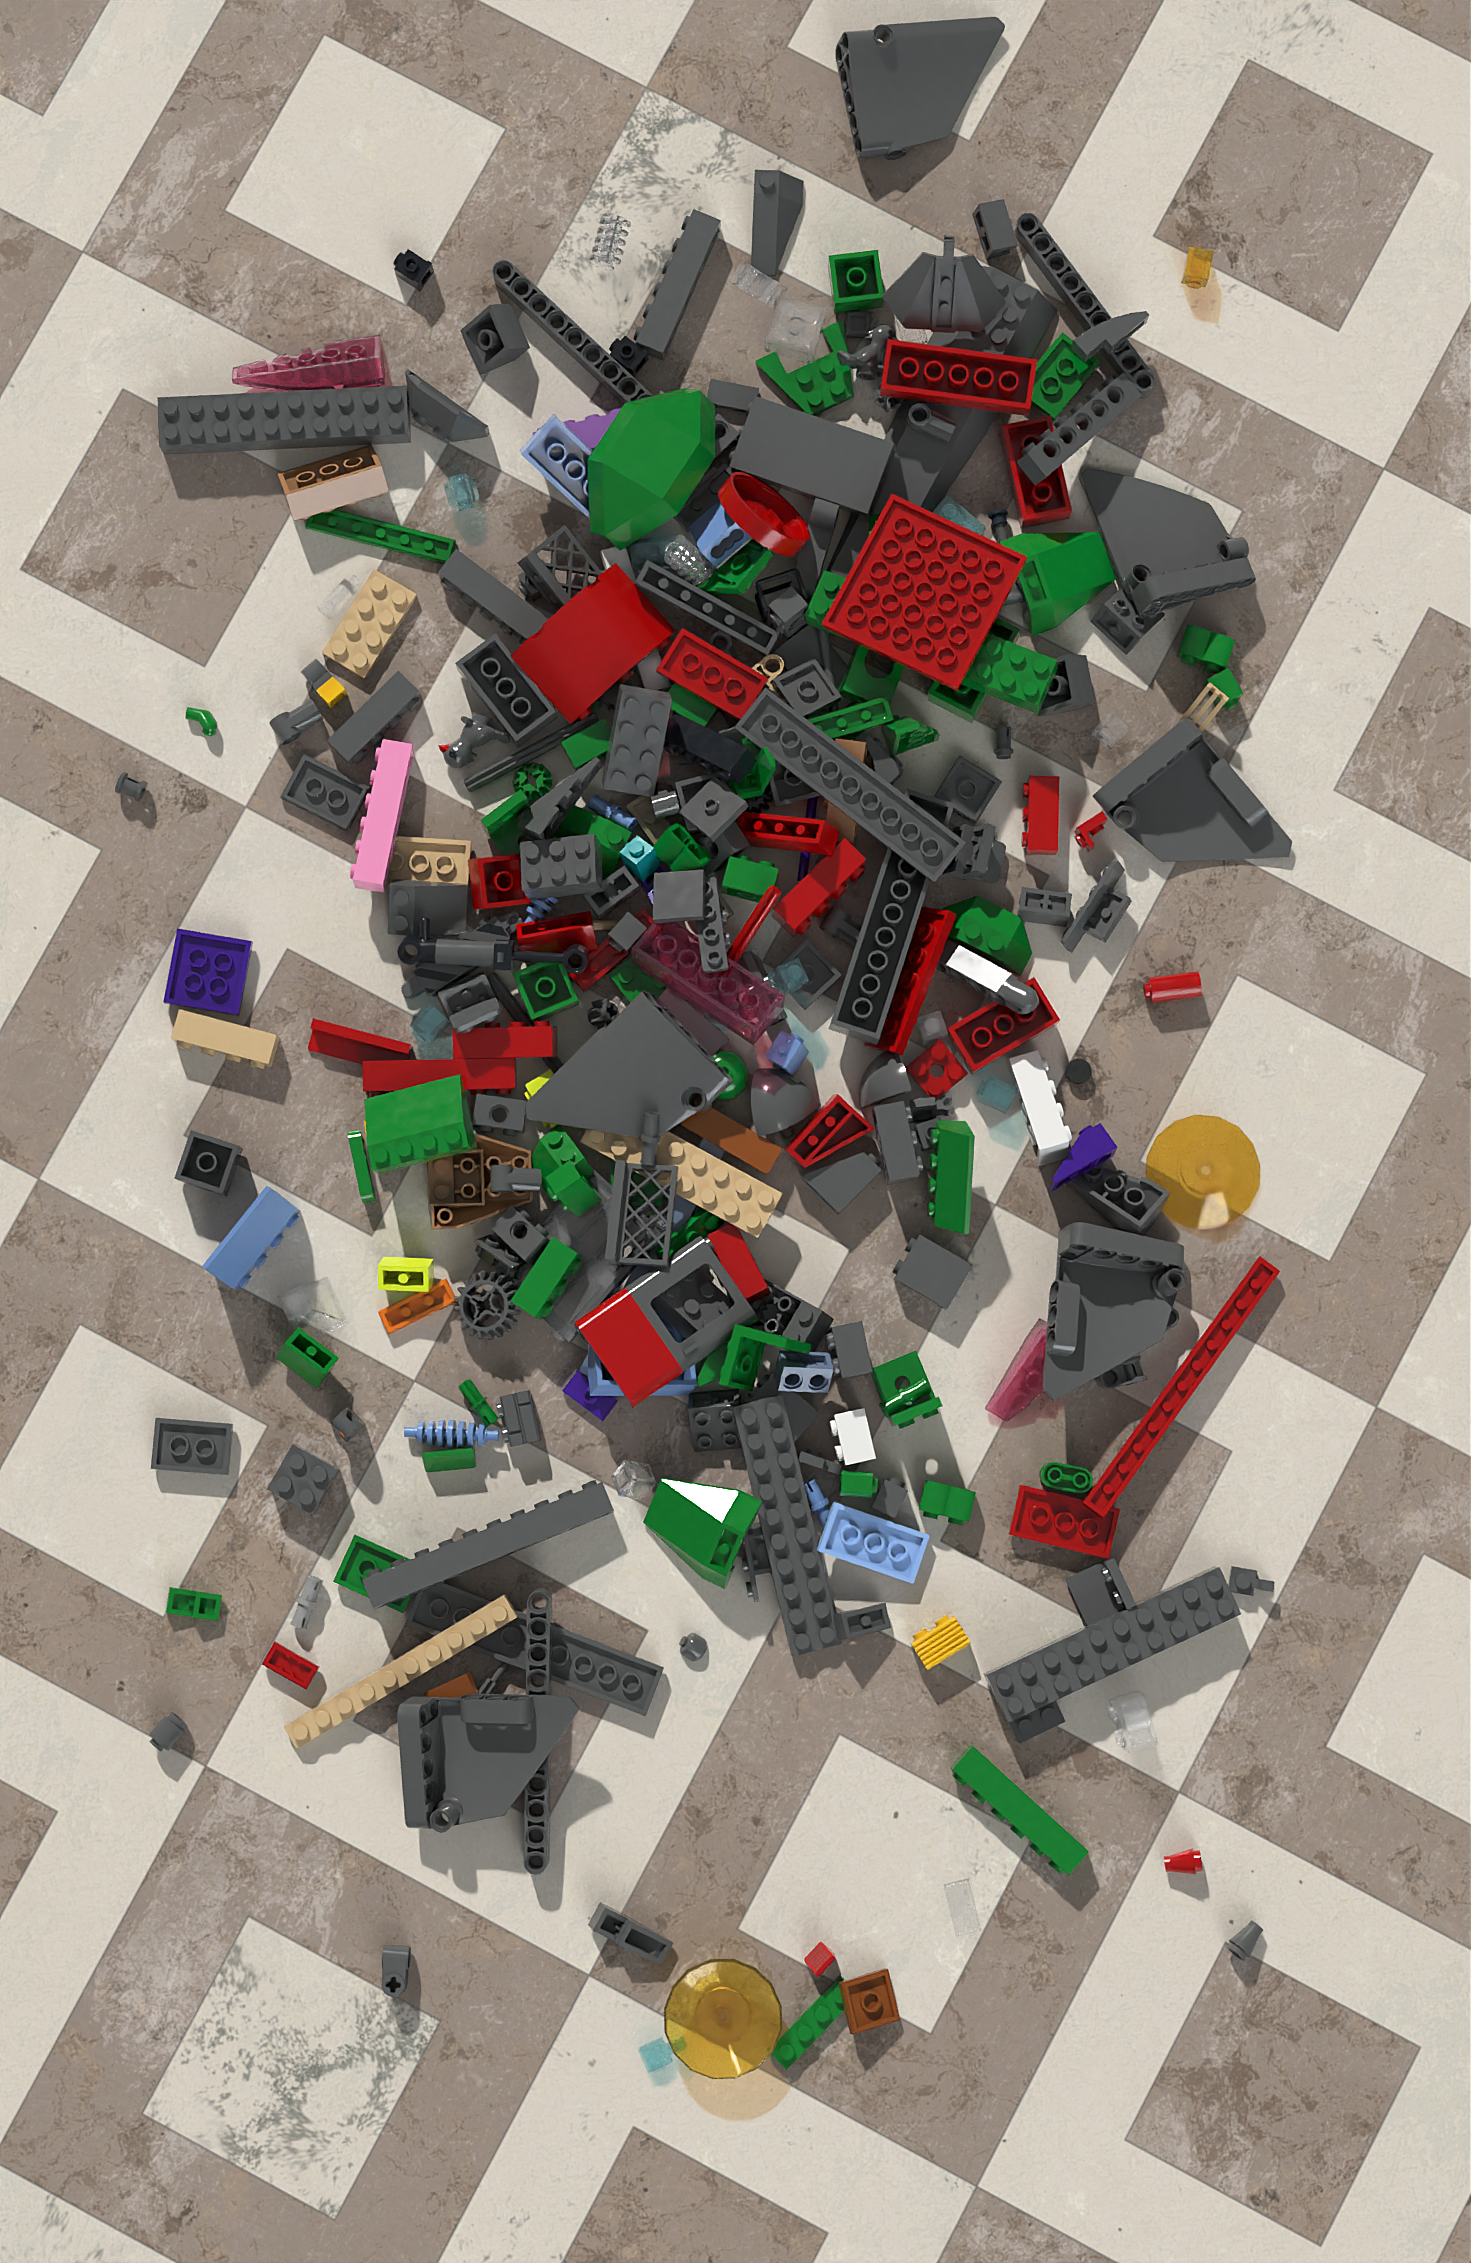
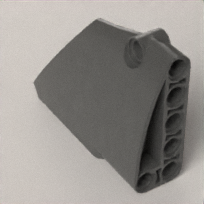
[1042,1222,1187,1401]

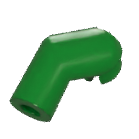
[185,707,218,736]

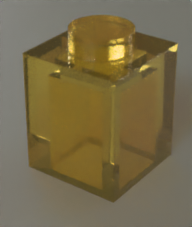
[1181,246,1214,289]

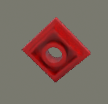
[905,1039,969,1101]

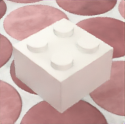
[829,1408,876,1465]

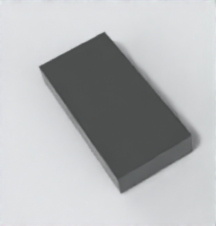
[707,379,759,413]

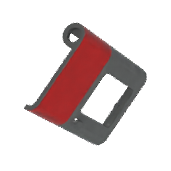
[573,1236,758,1408]

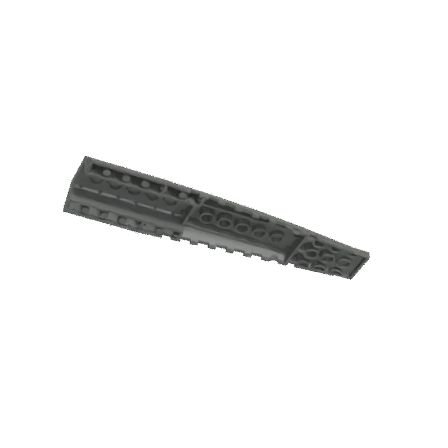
[826,266,1057,578]

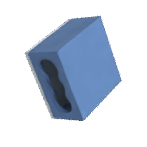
[688,500,753,569]

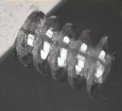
[590,213,631,270]
[664,534,715,587]

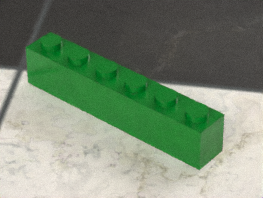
[951,1745,1089,1875]

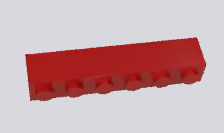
[362,1058,517,1097]

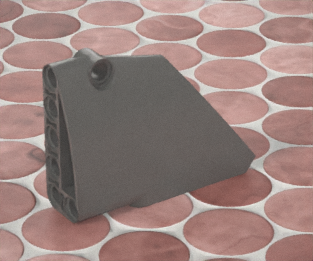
[1092,717,1292,862]
[526,991,733,1137]
[397,1694,580,1833]

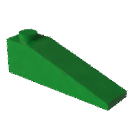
[881,715,940,756]
[554,805,633,879]

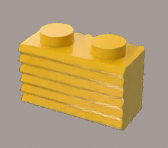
[910,1614,971,1670]

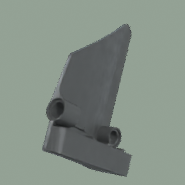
[835,17,1005,160]

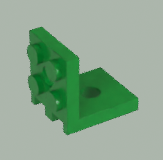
[481,789,554,855]
[719,1324,812,1391]
[870,1351,943,1429]

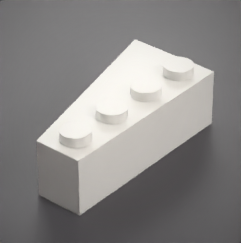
[1009,1050,1072,1166]

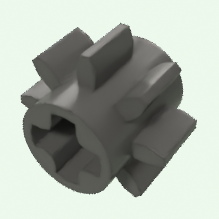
[874,385,906,412]
[588,998,619,1030]

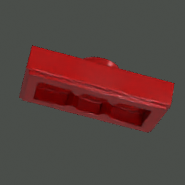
[262,1641,320,1690]

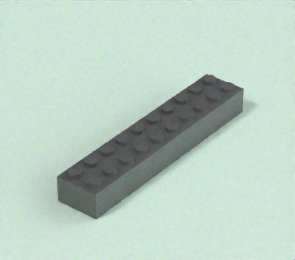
[157,385,411,455]
[829,789,955,1045]
[983,1566,1241,1723]

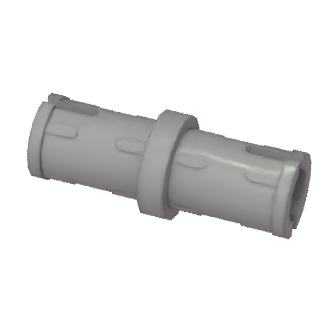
[291,1575,323,1629]

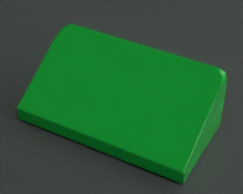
[422,1448,476,1473]

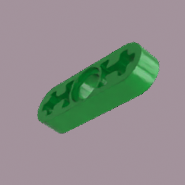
[348,1129,375,1203]

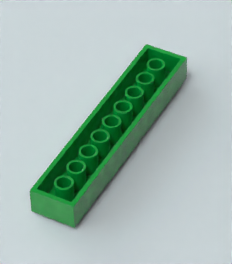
[805,570,1058,714]

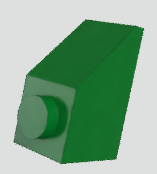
[696,1343,728,1387]

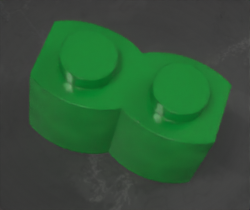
[1177,624,1235,674]
[653,823,711,872]
[839,1470,878,1498]
[918,1480,976,1526]

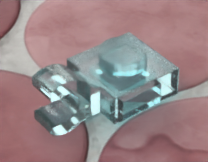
[638,2036,686,2073]

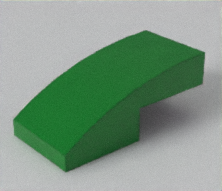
[165,1587,222,1621]

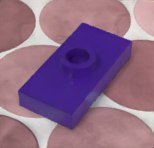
[562,1371,618,1421]

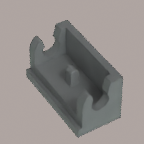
[972,199,1018,260]
[1017,887,1072,927]

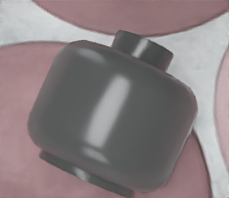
[679,1633,707,1661]

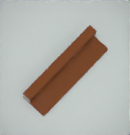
[680,1098,782,1174]

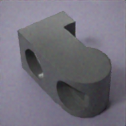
[330,1407,366,1442]

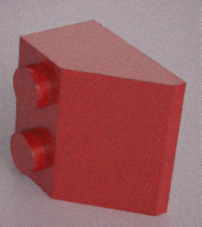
[468,854,531,909]

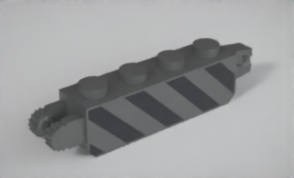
[401,911,523,1000]

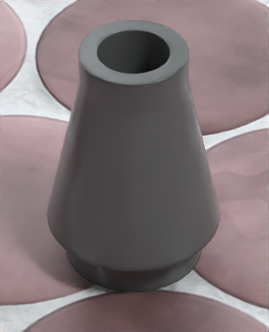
[1227,1920,1263,1961]

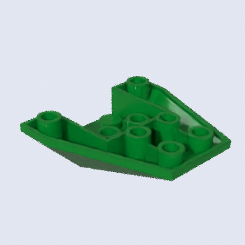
[999,532,1116,636]
[643,1478,763,1589]

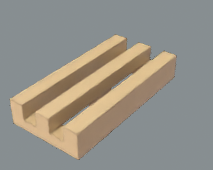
[1179,683,1229,732]

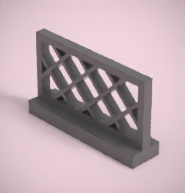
[517,525,602,612]
[605,1160,679,1267]

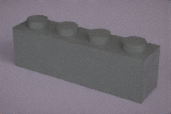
[327,671,421,766]

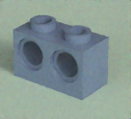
[774,1350,834,1393]

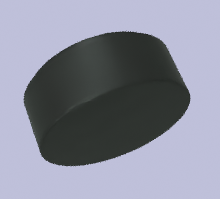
[1066,1059,1092,1085]

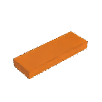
[378,1278,458,1335]

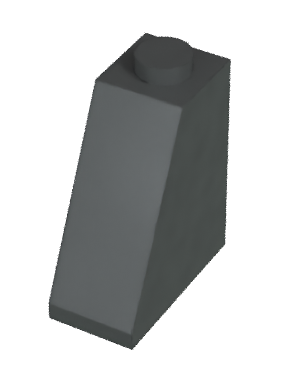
[802,1152,881,1215]

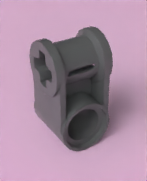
[1096,1355,1147,1390]
[381,1945,411,1997]

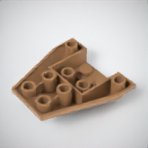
[427,1133,533,1230]

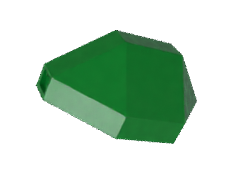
[587,388,715,550]

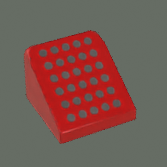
[804,1942,835,1977]

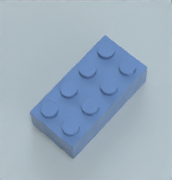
[520,414,593,519]

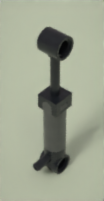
[397,917,590,974]

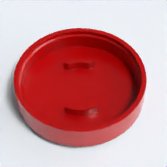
[718,472,810,557]

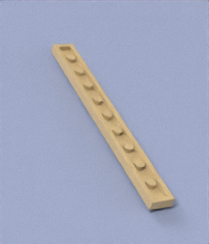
[284,1594,518,1749]

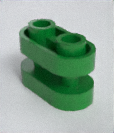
[1039,1462,1093,1493]

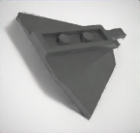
[882,235,1006,333]

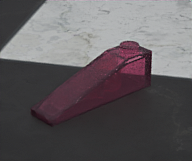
[985,1318,1047,1422]

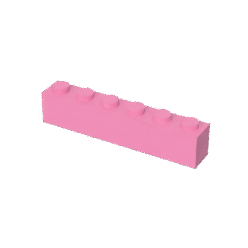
[350,739,414,893]

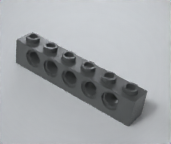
[1017,372,1142,485]

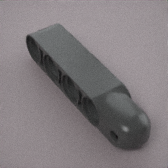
[936,939,1039,1014]

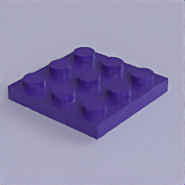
[163,928,253,1016]

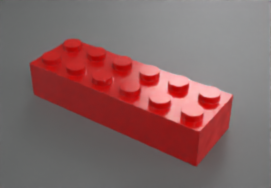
[880,339,1037,416]

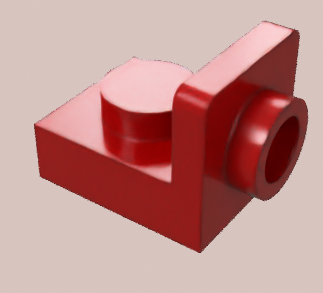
[1074,811,1108,852]

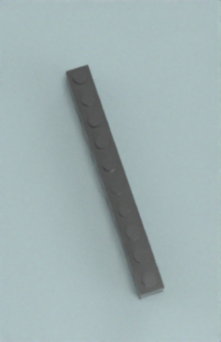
[438,549,640,710]
[362,1480,614,1610]

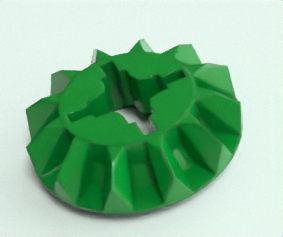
[512,761,553,801]

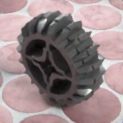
[453,1271,521,1340]

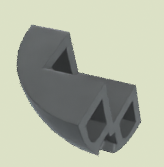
[859,1052,912,1109]
[751,1068,819,1136]

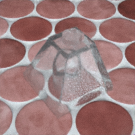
[277,1277,348,1339]

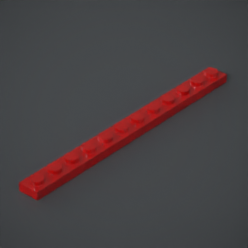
[1082,1256,1280,1518]

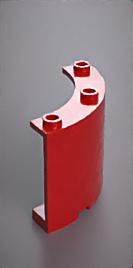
[511,563,676,724]

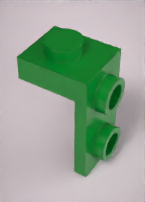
[727,747,776,799]

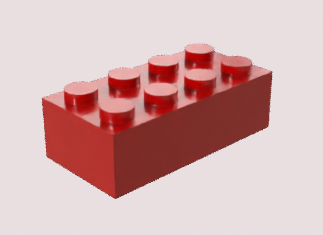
[999,415,1072,529]
[772,838,866,937]
[946,977,1060,1075]

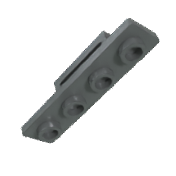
[1061,859,1132,953]
[696,877,731,973]
[741,1522,771,1602]

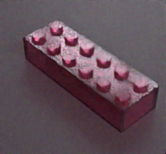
[631,922,785,1046]

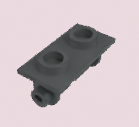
[474,1234,527,1279]

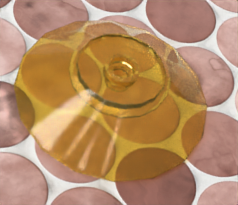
[1145,1115,1260,1229]
[664,1958,782,2079]

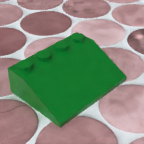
[364,1074,477,1173]

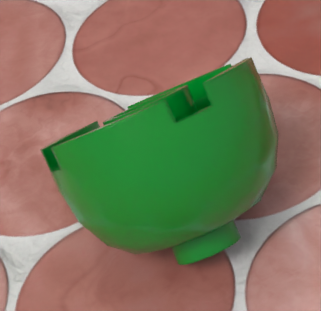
[712,1050,749,1101]

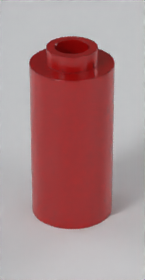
[1143,971,1202,1003]

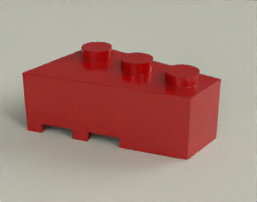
[783,1094,875,1168]

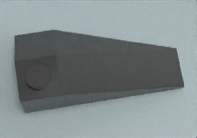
[750,170,804,277]
[1067,1164,1170,1236]

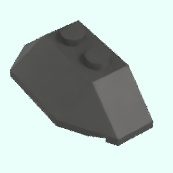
[405,369,490,442]

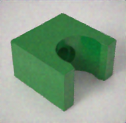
[838,645,905,706]

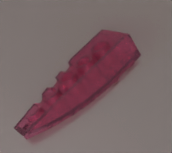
[232,335,385,391]

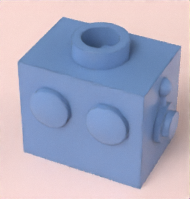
[765,1031,809,1077]

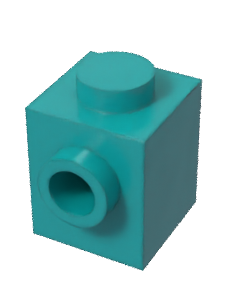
[620,836,661,882]

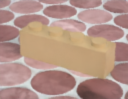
[171,1009,280,1069]

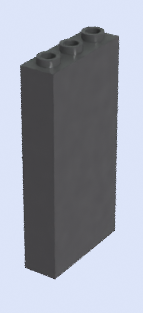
[728,396,897,519]

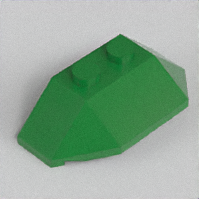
[942,896,1032,976]

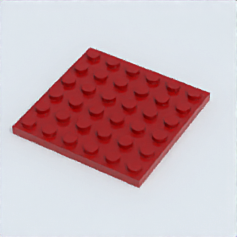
[822,494,1027,691]

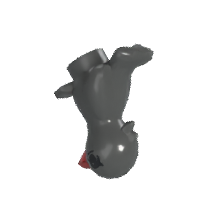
[837,324,898,380]
[438,713,510,768]

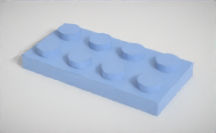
[817,1502,930,1584]

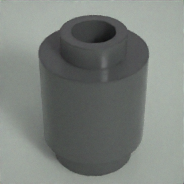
[149,1712,187,1751]

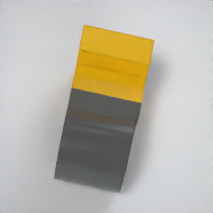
[301,659,348,709]

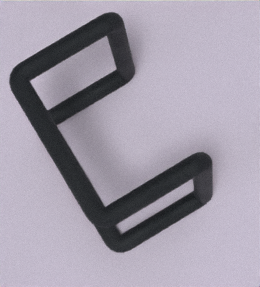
[755,568,808,622]

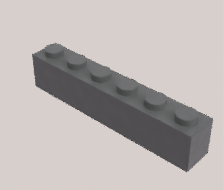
[633,209,721,361]
[634,560,780,656]

